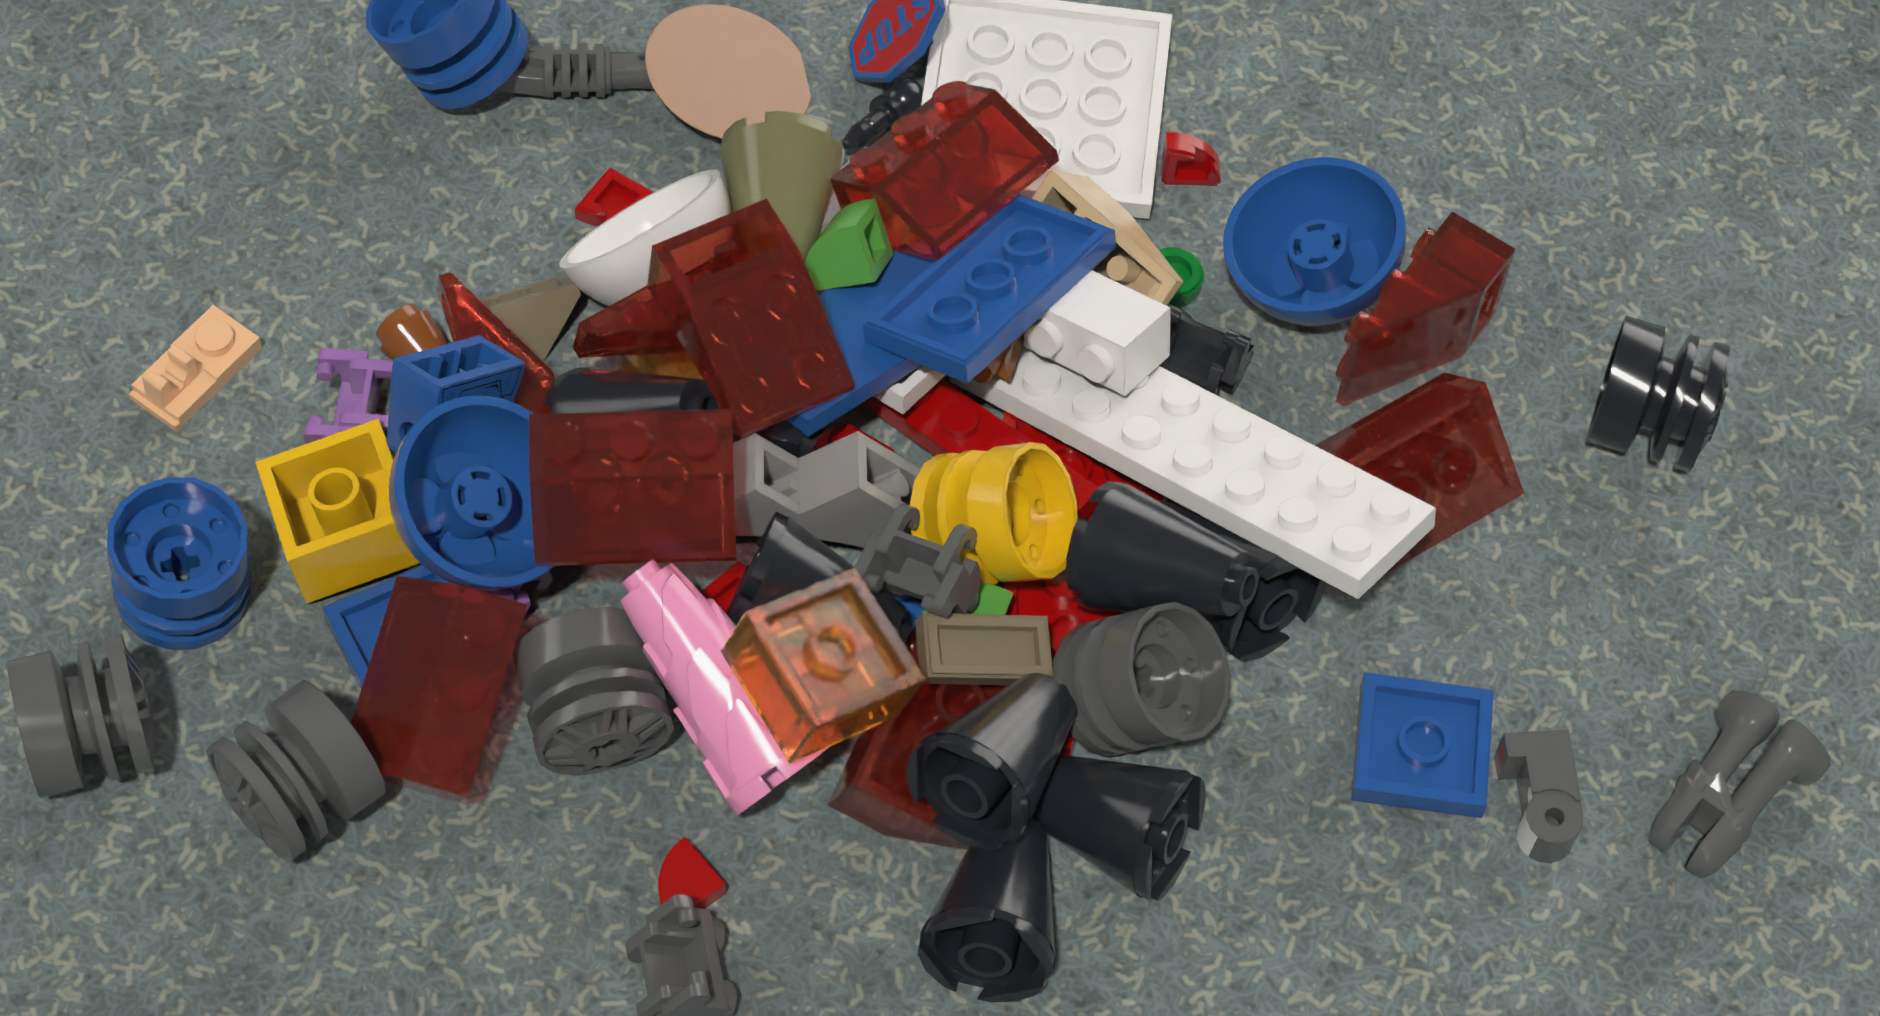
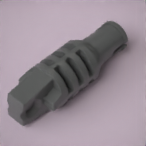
[499,44,653,98]

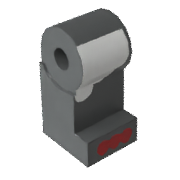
[1494,729,1583,863]

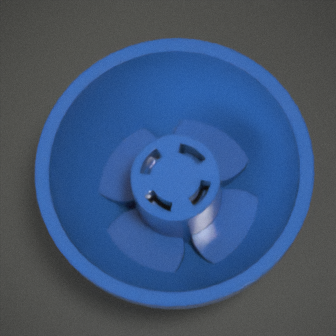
[1223,157,1406,326]
[389,396,581,590]

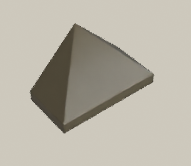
[448,274,581,368]

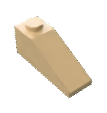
[1031,170,1183,306]

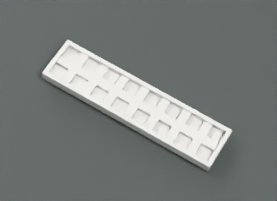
[950,343,1436,599]

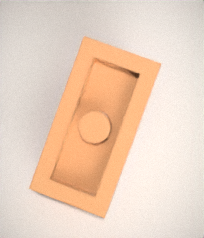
[129,305,262,432]

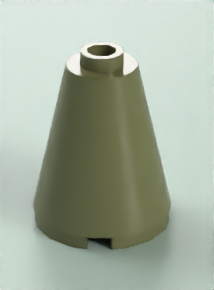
[720,111,844,292]

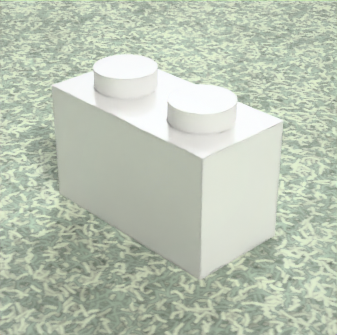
[1024,270,1170,396]

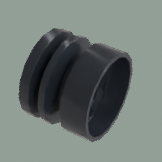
[1587,316,1730,472]

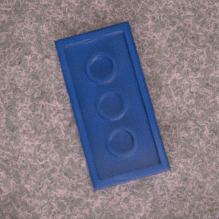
[863,192,1116,383]
[722,239,937,437]

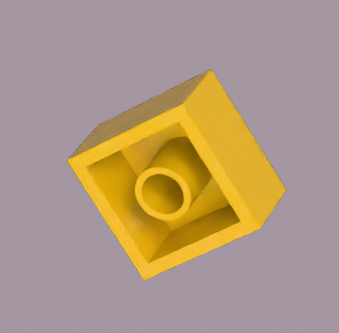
[255,418,420,604]

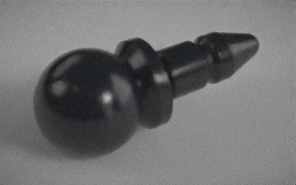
[842,78,924,150]

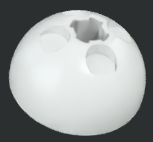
[559,169,732,311]

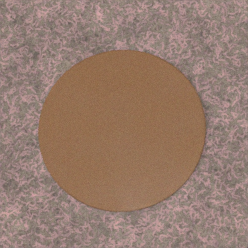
[645,4,811,139]

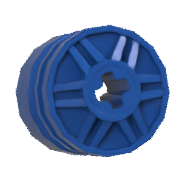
[366,0,528,109]
[107,477,251,649]

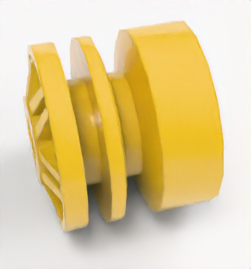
[910,442,1078,585]

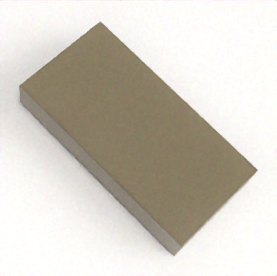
[915,613,1053,685]

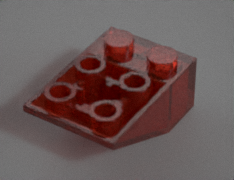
[647,198,855,439]
[1335,211,1516,406]

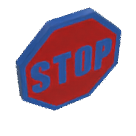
[848,0,946,83]

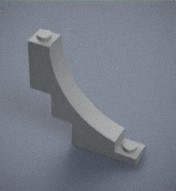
[562,431,921,567]

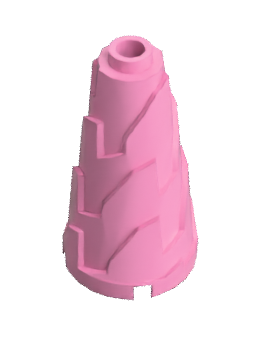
[620,559,844,816]

